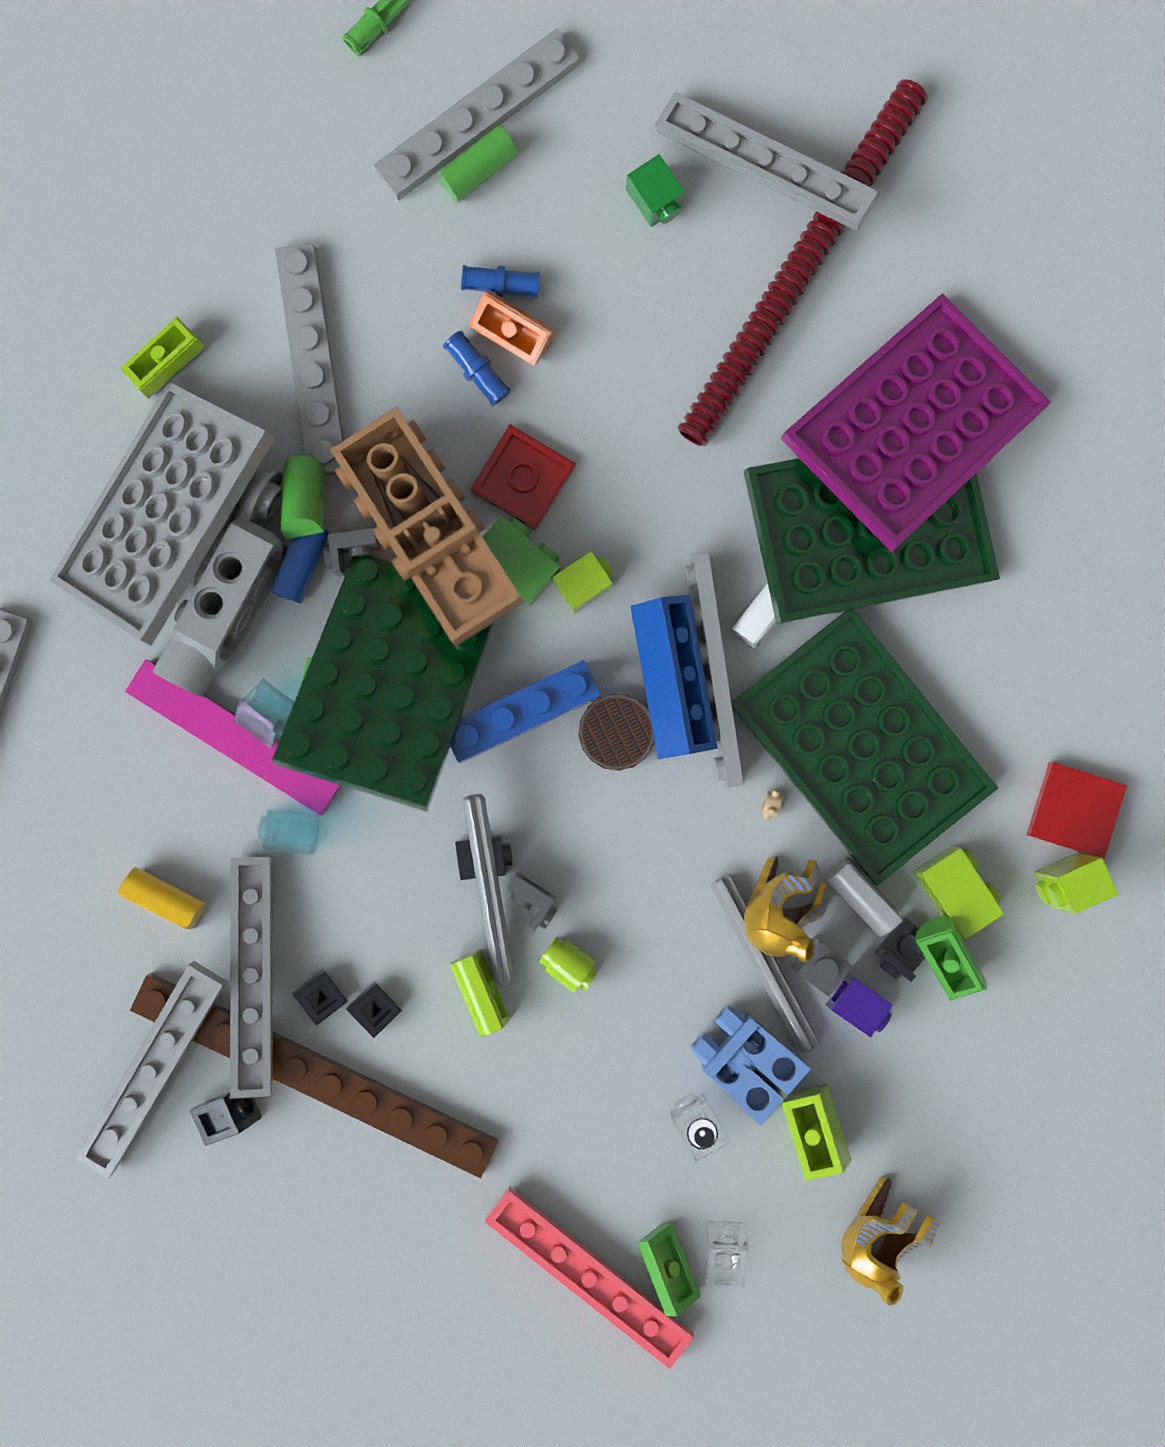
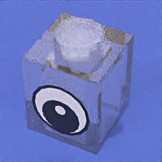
[670,1093,730,1162]

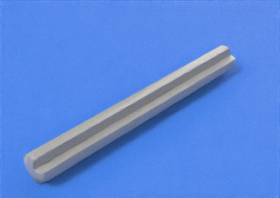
[463,794,514,984]
[711,875,819,1053]

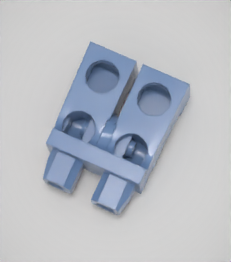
[690,1004,811,1126]

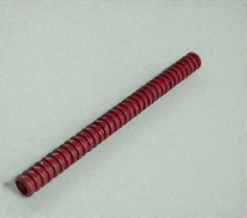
[677,79,928,446]

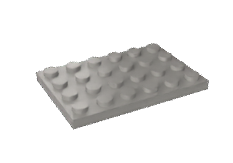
[50,382,275,646]

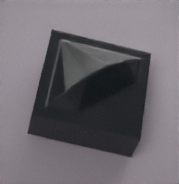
[292,969,348,1026]
[346,981,402,1038]

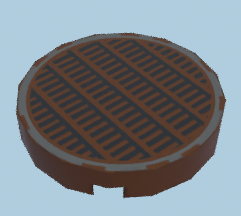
[578,694,654,771]

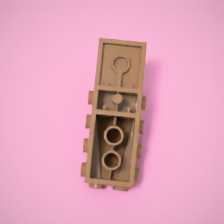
[330,407,524,646]

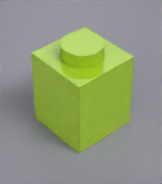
[552,551,615,613]

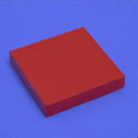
[470,424,576,531]
[1026,762,1127,859]

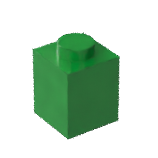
[626,154,685,227]

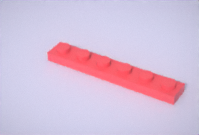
[485,1186,694,1369]

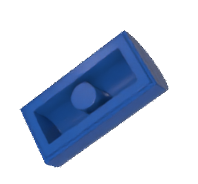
[272,529,329,604]

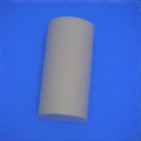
[825,858,903,937]

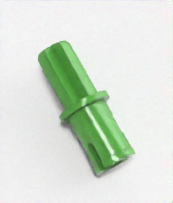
[342,0,410,57]

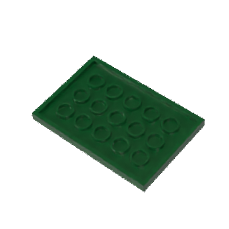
[743,458,1000,625]
[272,556,495,812]
[731,609,998,886]

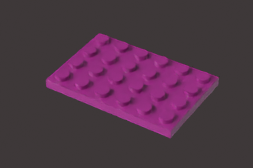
[780,293,1051,552]

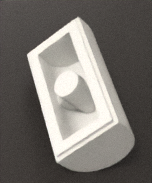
[731,583,776,649]

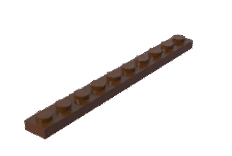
[130,973,499,1179]

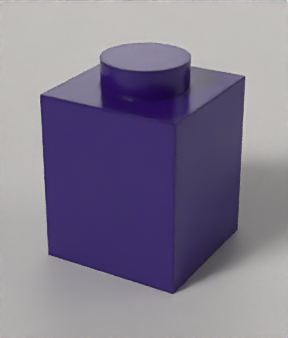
[826,973,893,1038]

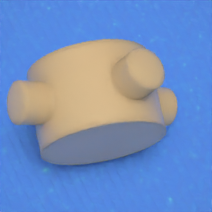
[761,789,783,820]

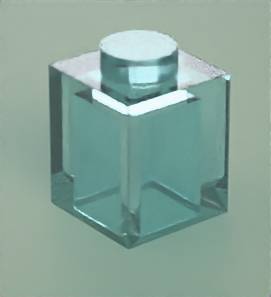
[234,678,294,749]
[258,809,320,855]

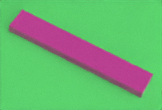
[125,659,341,816]

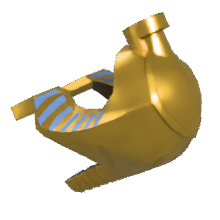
[744,857,830,963]
[841,1176,941,1306]

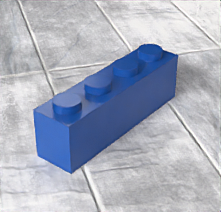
[630,594,718,759]
[451,660,601,763]

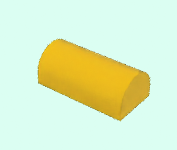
[118,867,206,929]

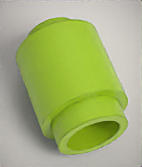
[538,937,598,993]

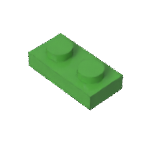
[637,1223,701,1316]

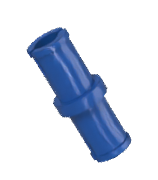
[461,265,540,298]
[443,330,511,406]

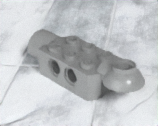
[153,470,288,697]

